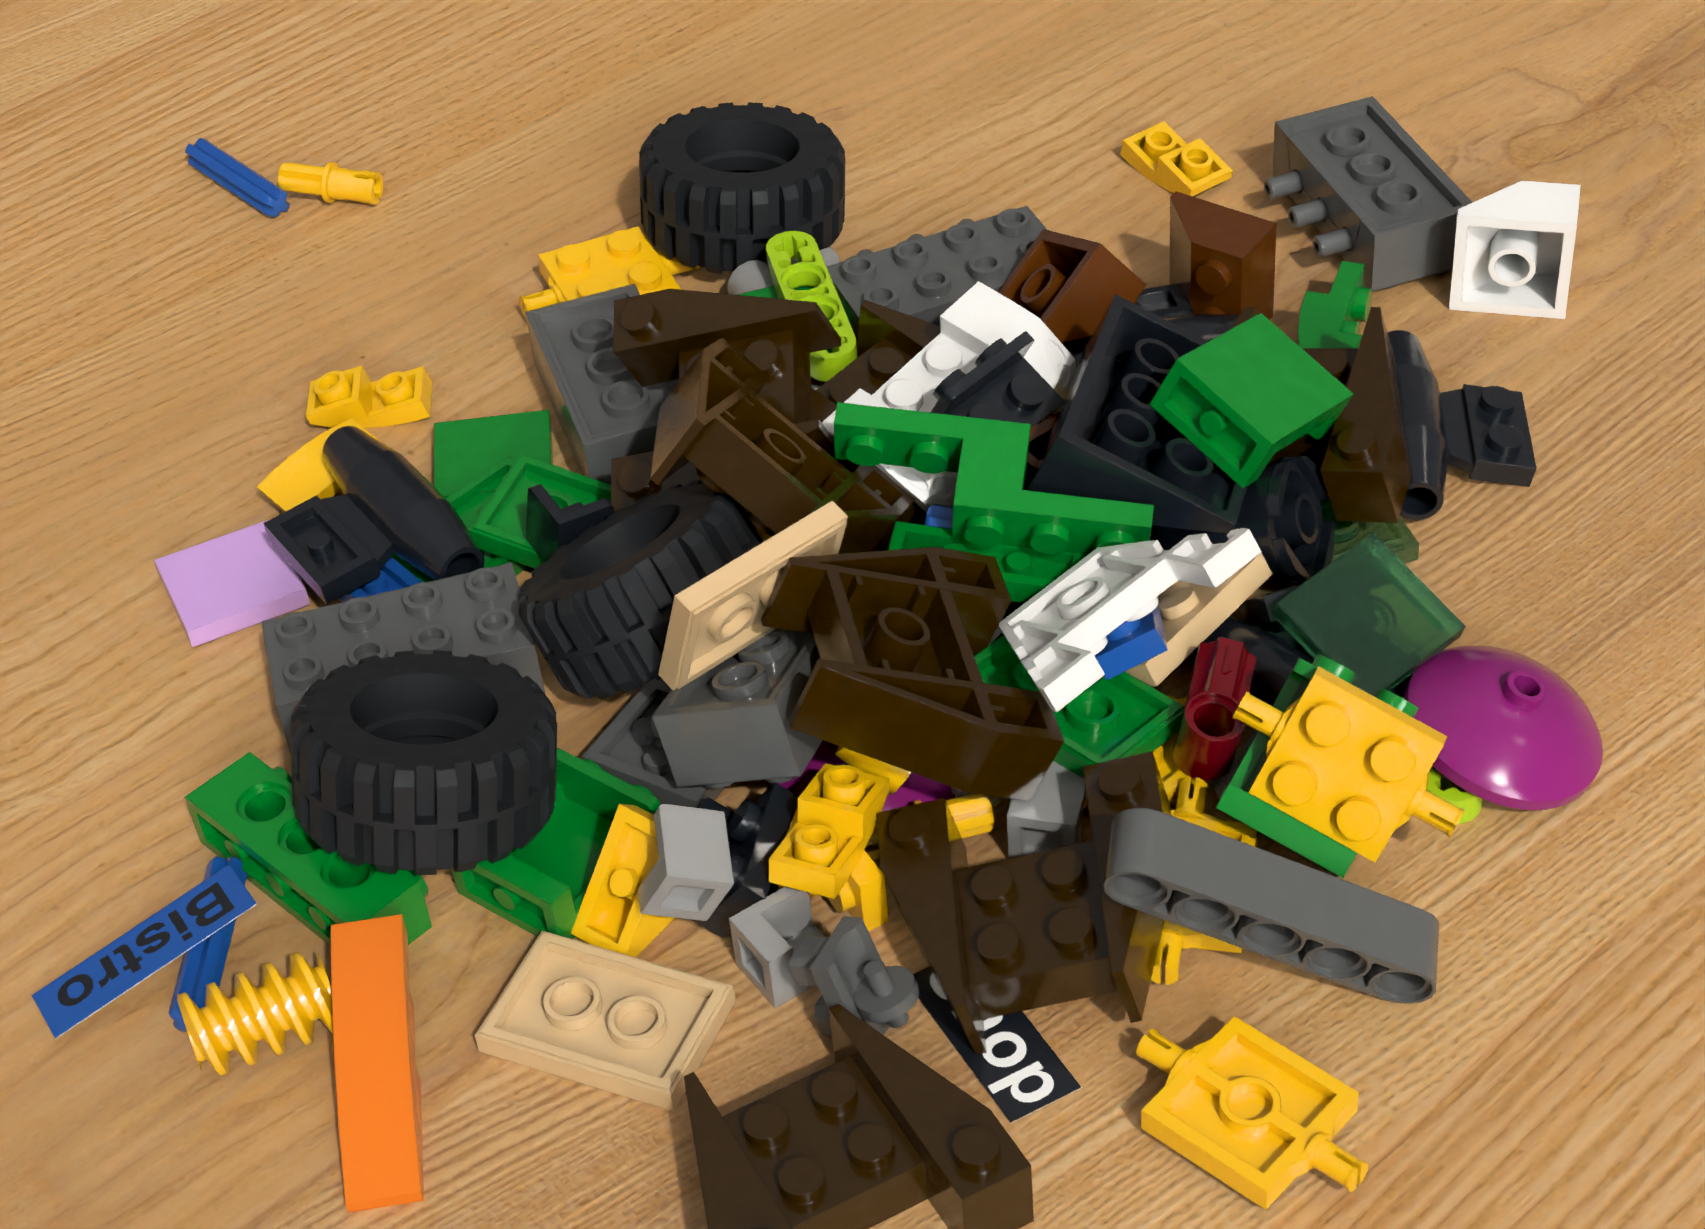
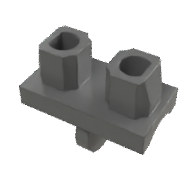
[788,916,919,1037]

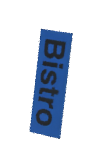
[31,864,257,1039]

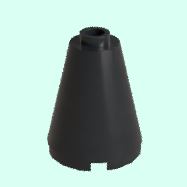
[1151,456,1335,583]

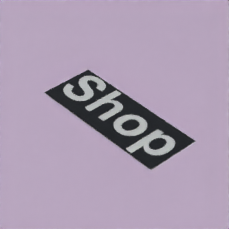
[913,967,1082,1123]

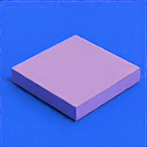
[154,519,310,647]

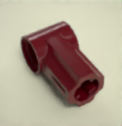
[1173,637,1257,781]

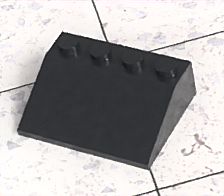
[1028,294,1248,533]

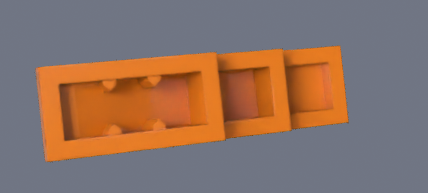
[331,914,424,1213]

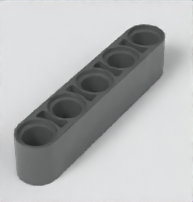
[1103,808,1439,1004]

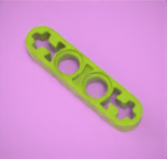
[766,231,858,382]

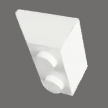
[1449,181,1581,319]

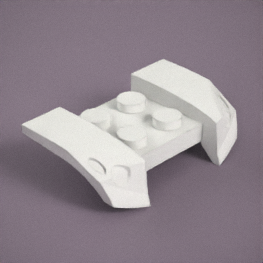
[822,281,1077,514]

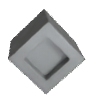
[1007,761,1086,859]
[638,804,734,921]
[729,887,824,1009]

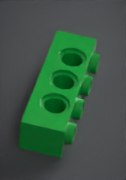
[185,752,432,946]

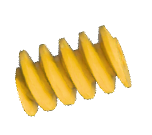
[177,952,333,1076]

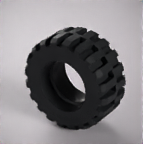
[639,102,846,274]
[518,479,763,699]
[290,650,557,875]

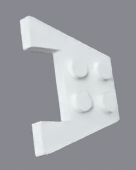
[998,528,1262,712]

